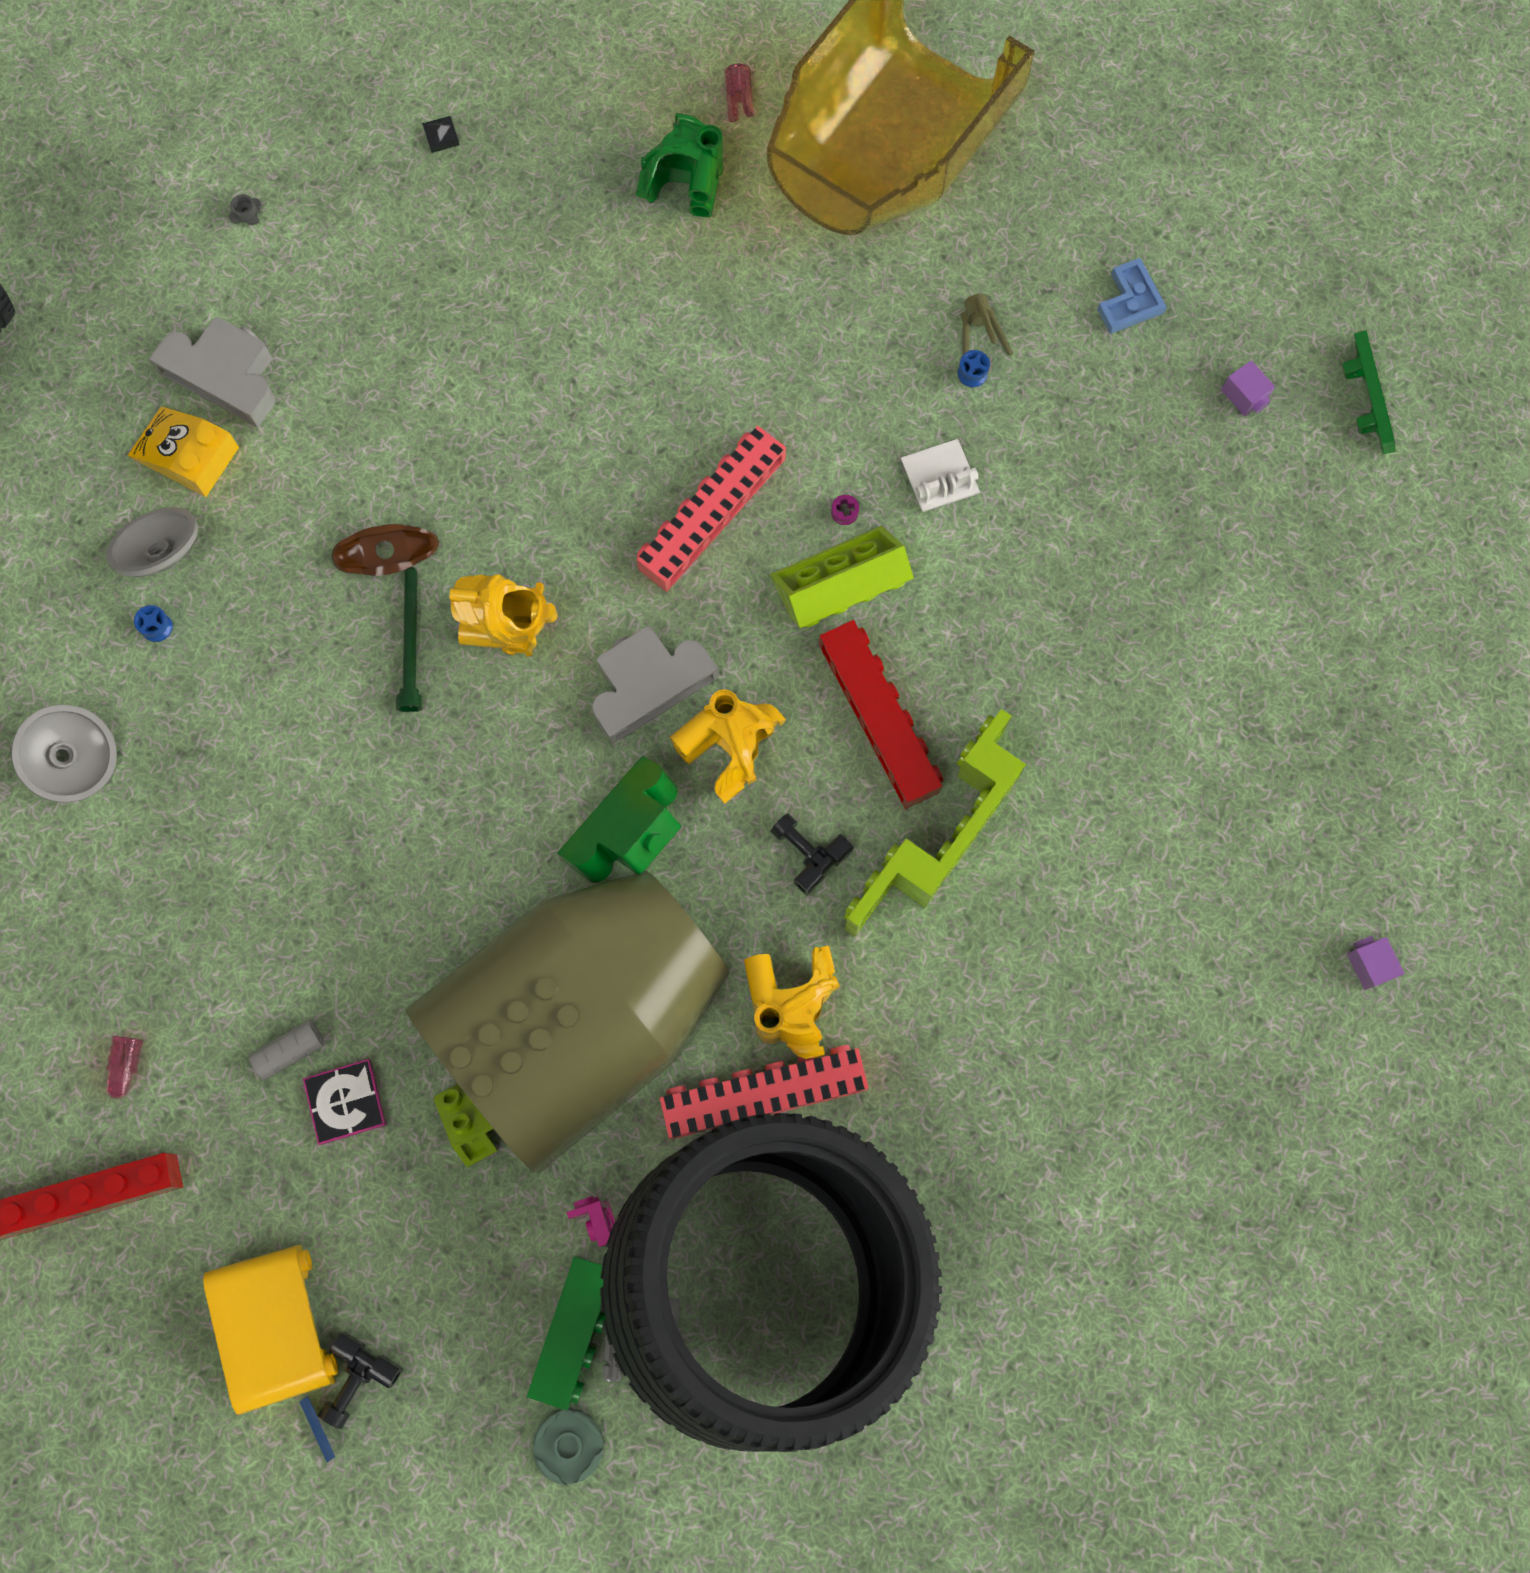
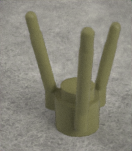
[961,294,1013,356]

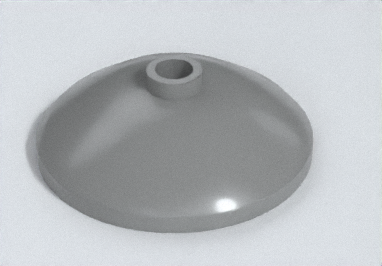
[106,507,198,577]
[11,705,117,803]

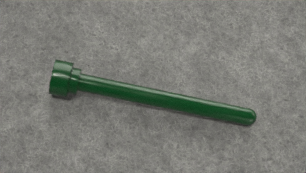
[396,567,422,712]

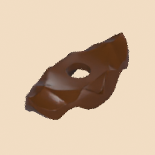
[331,524,439,576]

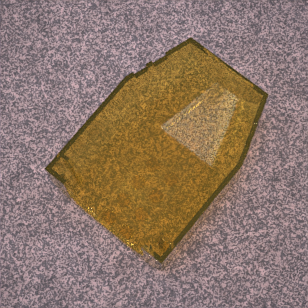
[767,0,1035,235]

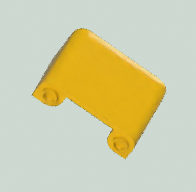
[203,1245,338,1415]

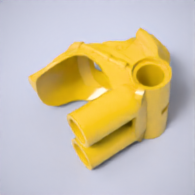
[449,574,558,657]
[669,689,786,804]
[744,946,840,1059]

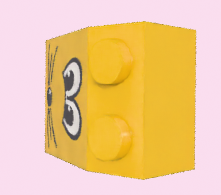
[127,406,239,497]

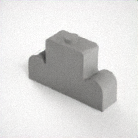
[149,317,275,428]
[593,627,719,745]

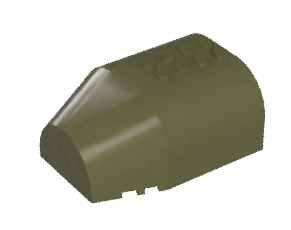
[405,871,729,1173]

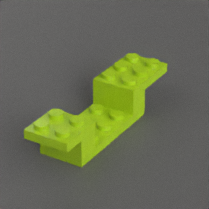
[844,709,1026,937]

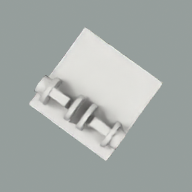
[900,439,980,512]

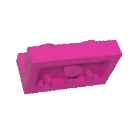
[566,1196,615,1247]

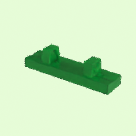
[1342,330,1396,454]

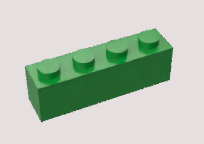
[526,1256,606,1411]

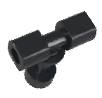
[770,813,854,896]
[318,1332,404,1429]

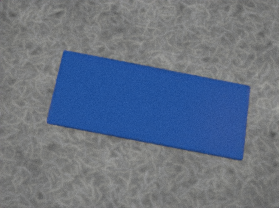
[299,1396,335,1462]

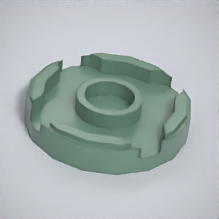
[533,1409,604,1484]

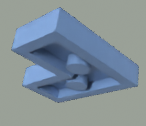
[1097,258,1167,334]

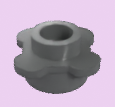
[229,194,262,225]

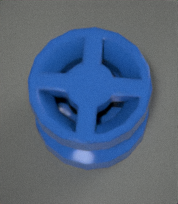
[957,350,990,388]
[134,605,173,642]

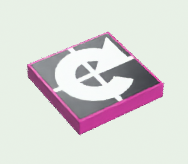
[303,1059,387,1145]

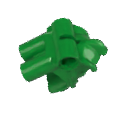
[636,113,724,218]

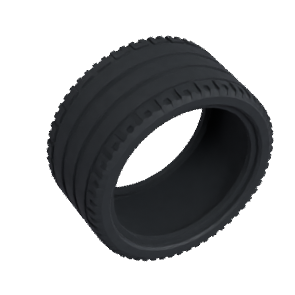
[600,1113,942,1452]

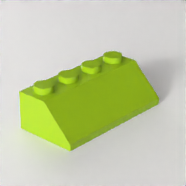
[769,525,914,629]

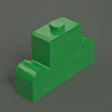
[557,755,681,883]

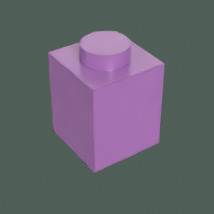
[1221,360,1275,416]
[1347,936,1405,990]

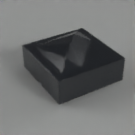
[422,116,460,153]

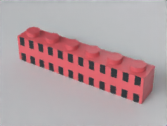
[636,425,786,592]
[660,1045,869,1140]

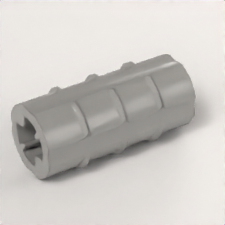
[249,1020,324,1080]

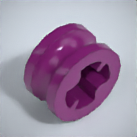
[831,495,859,525]

